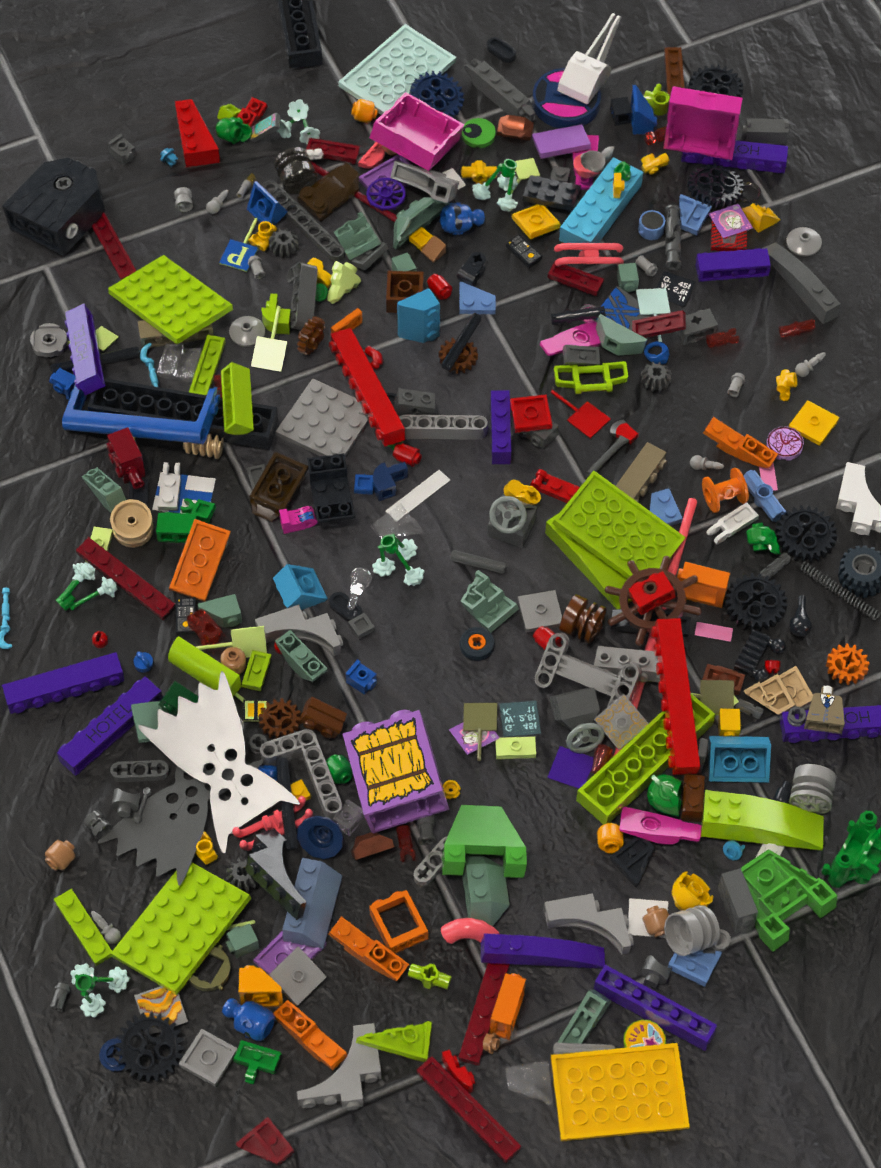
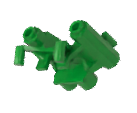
[821,811,881,888]

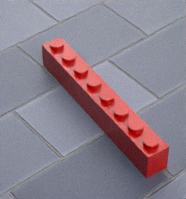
[329,328,405,447]
[651,618,700,775]

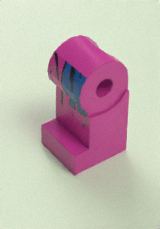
[279,506,317,534]

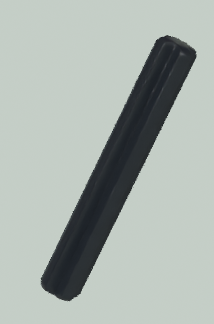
[442,313,481,371]

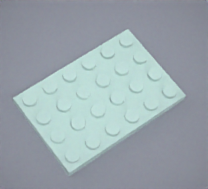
[338,24,456,115]

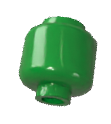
[326,755,353,784]

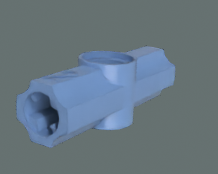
[743,470,786,522]

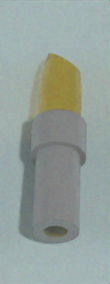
[237,173,255,198]

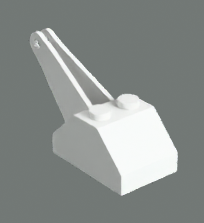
[557,13,621,105]

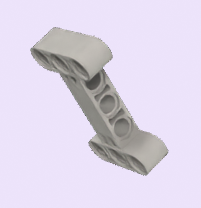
[535,633,642,707]

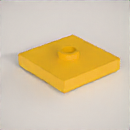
[512,205,561,239]
[789,400,839,446]

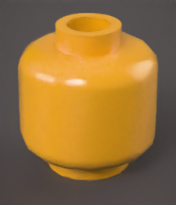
[351,99,378,123]
[597,823,624,854]

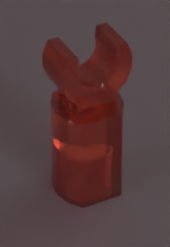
[645,126,667,145]
[706,328,739,348]
[396,825,415,862]

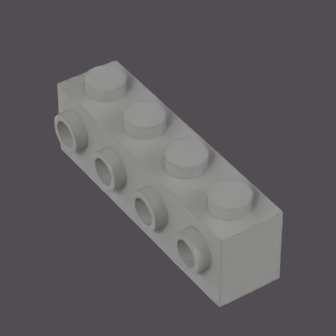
[594,646,661,683]

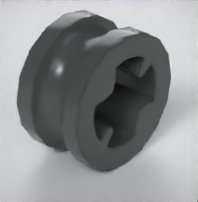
[787,706,806,727]
[249,734,267,754]

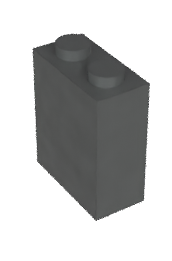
[717,868,758,934]

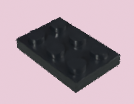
[522,175,581,211]

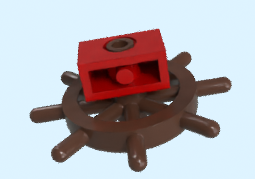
[605,556,702,646]

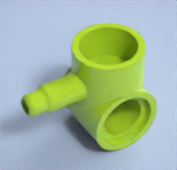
[644,84,670,115]

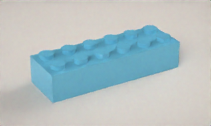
[559,157,643,251]

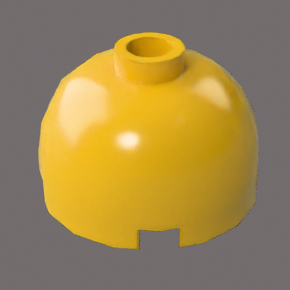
[672,872,713,910]

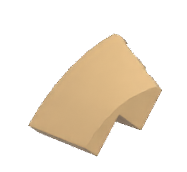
[744,666,813,715]

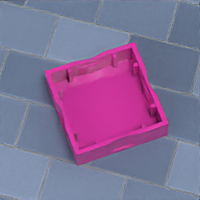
[664,86,743,160]
[369,92,465,171]

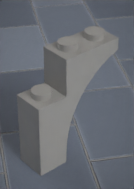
[255,605,343,656]
[544,893,634,955]

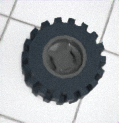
[838,545,881,598]

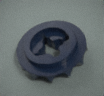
[99,1038,126,1072]

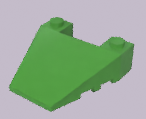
[442,805,527,878]
[741,849,838,952]

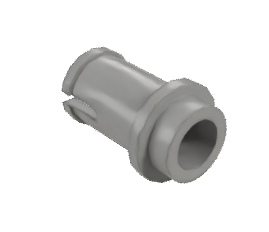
[248,255,266,279]
[635,255,658,276]
[727,373,746,397]

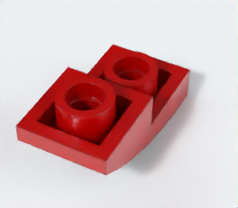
[237,97,268,127]
[442,1050,475,1093]

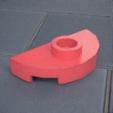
[358,142,385,168]

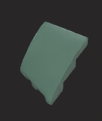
[334,212,381,260]
[461,570,519,633]
[131,701,174,743]

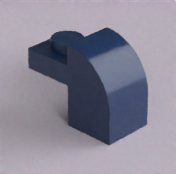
[373,462,408,501]

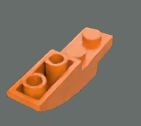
[703,417,778,469]
[328,916,409,981]
[274,1000,347,1071]

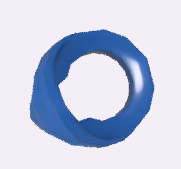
[644,342,669,364]

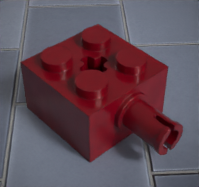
[106,427,145,489]

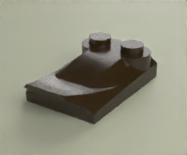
[297,162,360,222]
[249,452,308,522]

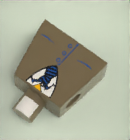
[804,686,845,734]

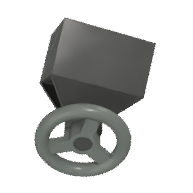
[487,494,537,548]
[549,688,605,753]

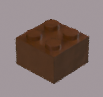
[386,271,423,313]

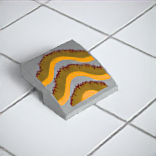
[134,986,188,1035]

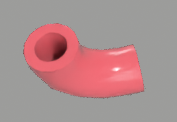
[441,918,499,944]

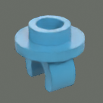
[160,148,178,167]
[723,840,745,860]

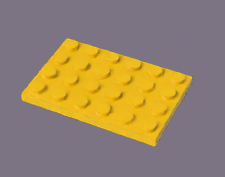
[551,1043,690,1141]

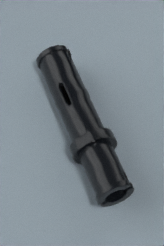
[551,306,606,325]

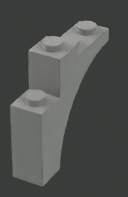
[390,161,460,203]
[297,1023,381,1110]

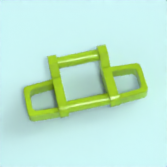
[554,361,628,394]

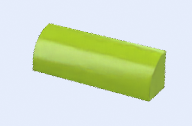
[221,362,254,435]
[168,636,242,696]

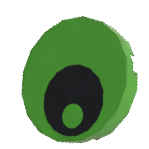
[462,118,496,148]

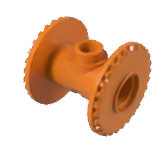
[702,468,749,513]

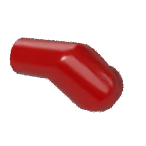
[364,346,383,369]

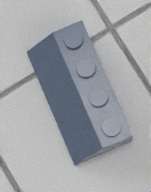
[282,858,342,949]

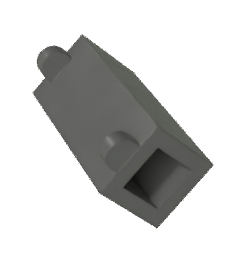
[742,118,789,144]

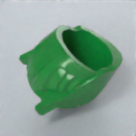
[647,774,683,817]

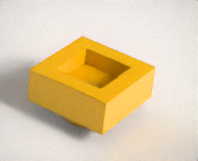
[613,173,625,198]
[409,227,433,250]
[291,779,311,805]

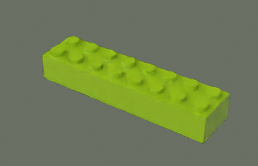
[576,694,715,825]

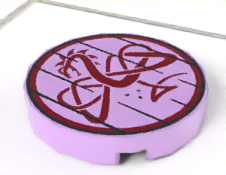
[766,427,804,461]

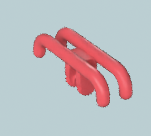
[554,243,624,266]
[232,796,313,851]

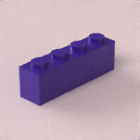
[695,248,771,282]
[490,390,511,464]

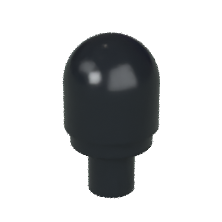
[773,781,791,804]

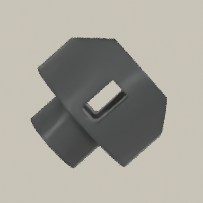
[111,788,140,817]
[640,955,672,988]

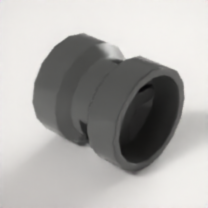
[84,810,112,839]

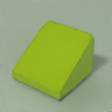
[217,104,241,120]

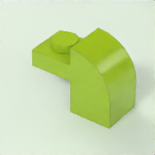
[262,293,291,334]

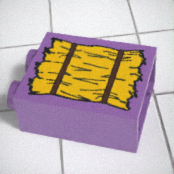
[343,710,450,833]

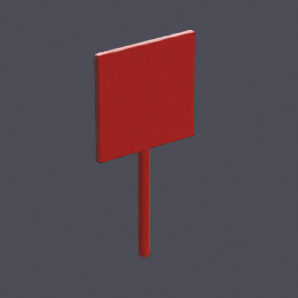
[551,390,611,439]

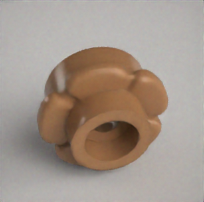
[483,1033,500,1054]

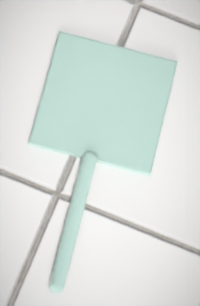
[636,288,670,342]

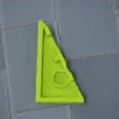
[356,1021,432,1062]

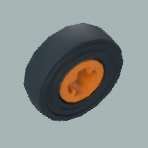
[459,627,494,661]

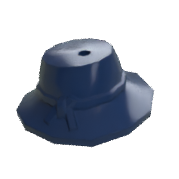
[297,816,343,859]

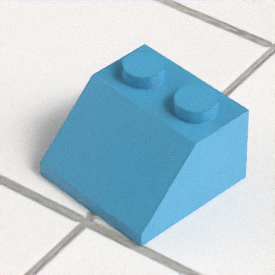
[273,564,328,610]

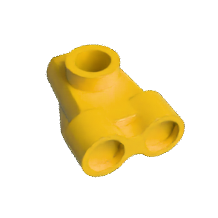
[641,153,669,175]
[248,221,277,251]
[776,369,798,401]
[195,832,218,865]

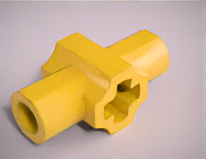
[461,160,497,184]

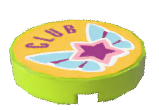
[624,1020,666,1048]

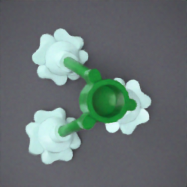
[472,159,518,212]
[372,534,425,586]
[56,562,117,611]
[70,963,130,1018]

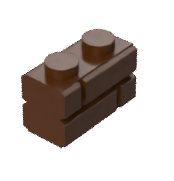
[299,697,347,738]
[681,774,705,822]

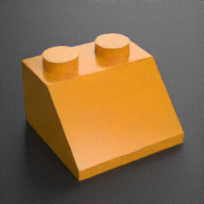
[239,966,283,1007]

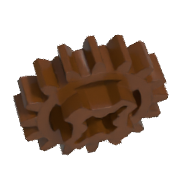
[297,316,325,355]
[439,337,478,374]
[258,698,301,739]

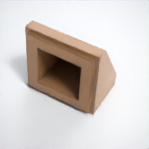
[421,236,446,263]

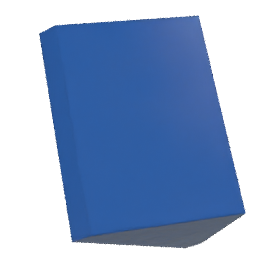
[247,181,288,226]

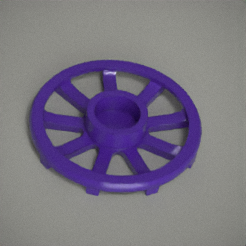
[366,178,406,211]

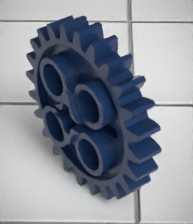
[409,71,464,118]

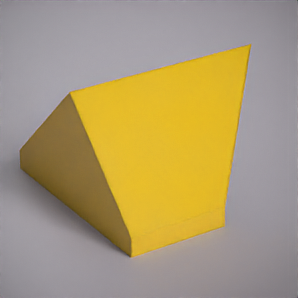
[741,203,780,233]

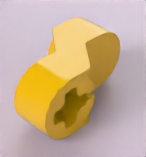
[307,258,332,289]
[504,480,541,506]

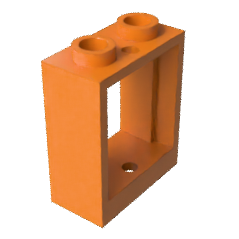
[677,562,730,608]
[369,890,428,954]
[490,973,526,1040]

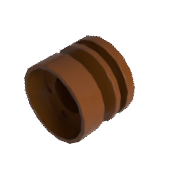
[559,594,607,645]

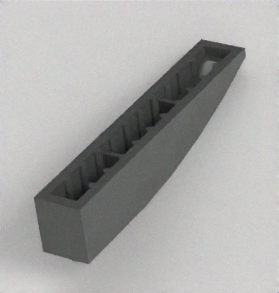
[763,242,841,324]

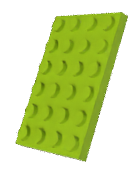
[108,255,233,345]
[552,471,686,579]
[111,862,251,995]

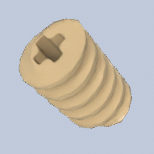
[183,434,224,459]

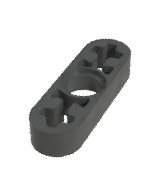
[110,760,169,782]

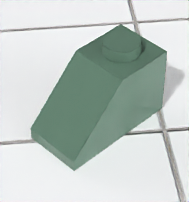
[198,594,242,628]

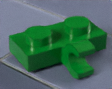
[234,1040,281,1085]

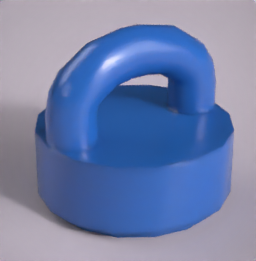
[134,652,153,672]
[258,765,278,781]

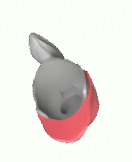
[574,146,614,179]

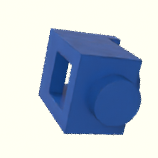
[49,368,76,400]
[346,659,377,695]

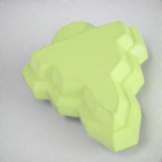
[327,261,361,304]

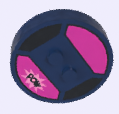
[532,68,601,129]

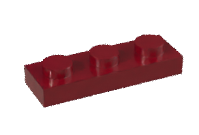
[306,138,360,163]
[548,261,604,296]
[632,310,686,338]

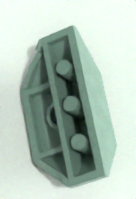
[393,197,450,249]
[462,854,509,926]

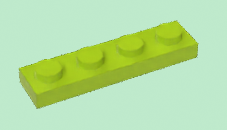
[189,335,226,395]
[54,889,112,966]

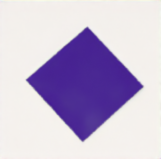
[547,746,595,789]

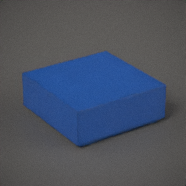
[354,474,373,494]

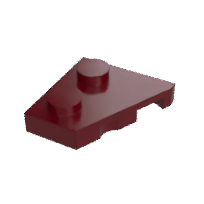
[235,1117,295,1165]

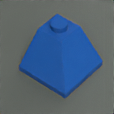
[630,85,657,134]

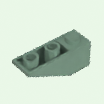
[81,467,126,513]

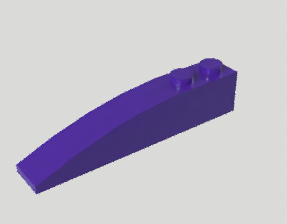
[481,933,605,969]

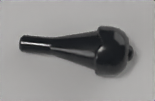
[789,595,812,637]

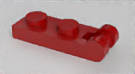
[530,469,580,503]

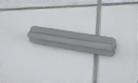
[553,1043,615,1055]

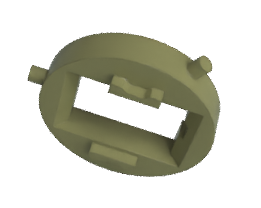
[188,945,231,991]

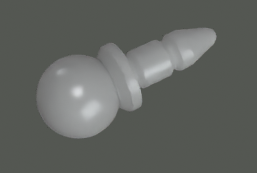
[206,190,228,214]
[795,352,826,377]
[690,455,724,470]
[91,911,121,944]

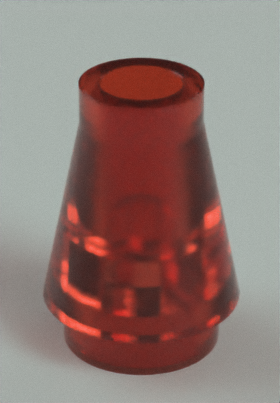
[591,744,613,774]

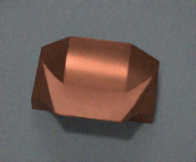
[497,115,534,141]
[702,664,745,695]
[351,832,394,860]

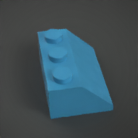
[397,288,440,343]
[708,736,771,782]

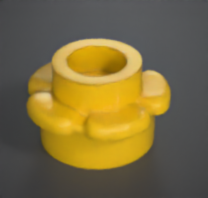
[443,780,460,799]

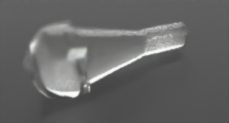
[347,567,372,610]

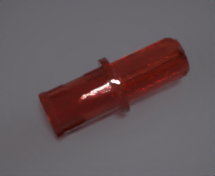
[779,319,815,338]

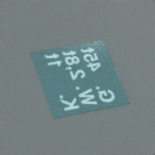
[499,700,541,737]

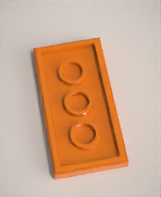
[169,519,231,602]

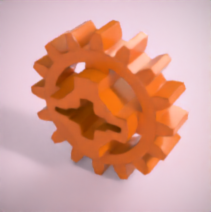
[826,643,869,685]

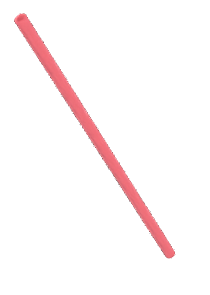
[613,498,697,757]

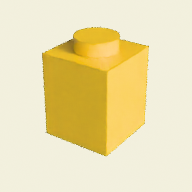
[718,708,741,736]

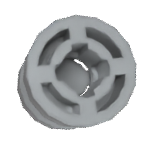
[174,187,193,212]

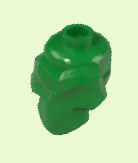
[216,117,253,144]
[746,523,780,555]

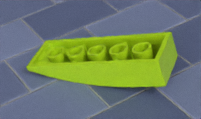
[545,513,632,609]
[701,790,824,850]

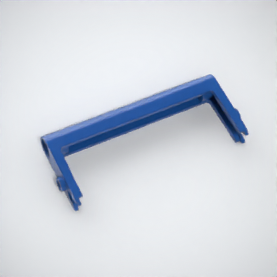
[62,385,220,444]

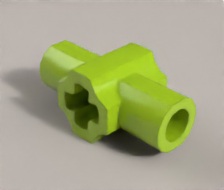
[408,963,452,989]

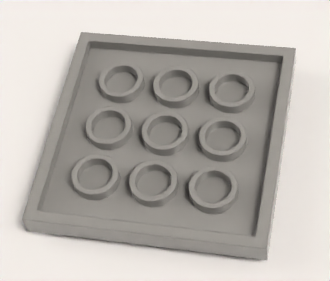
[276,378,369,457]

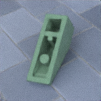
[557,989,611,1044]

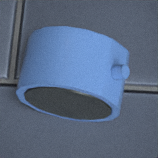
[638,210,666,240]

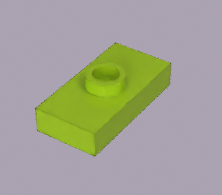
[242,650,271,691]

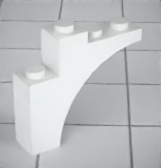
[836,462,881,535]

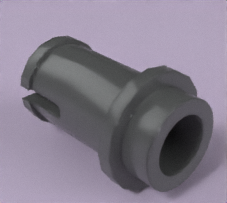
[50,983,70,1011]

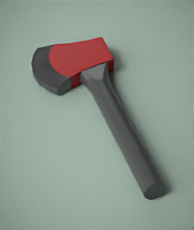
[586,420,638,476]

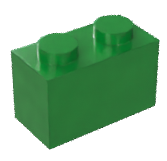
[156,512,197,543]

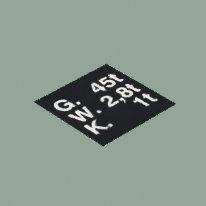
[656,271,696,307]

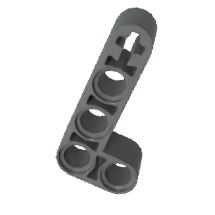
[287,262,318,331]

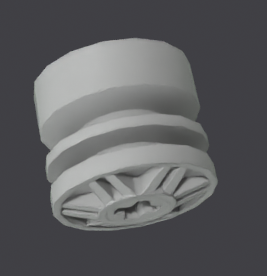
[789,764,836,814]
[664,905,720,956]

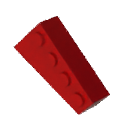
[175,99,220,167]

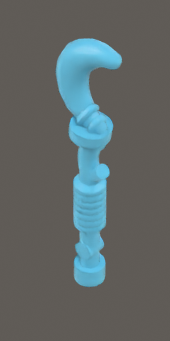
[140,343,159,387]
[0,587,12,649]

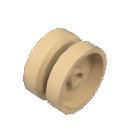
[110,499,154,548]

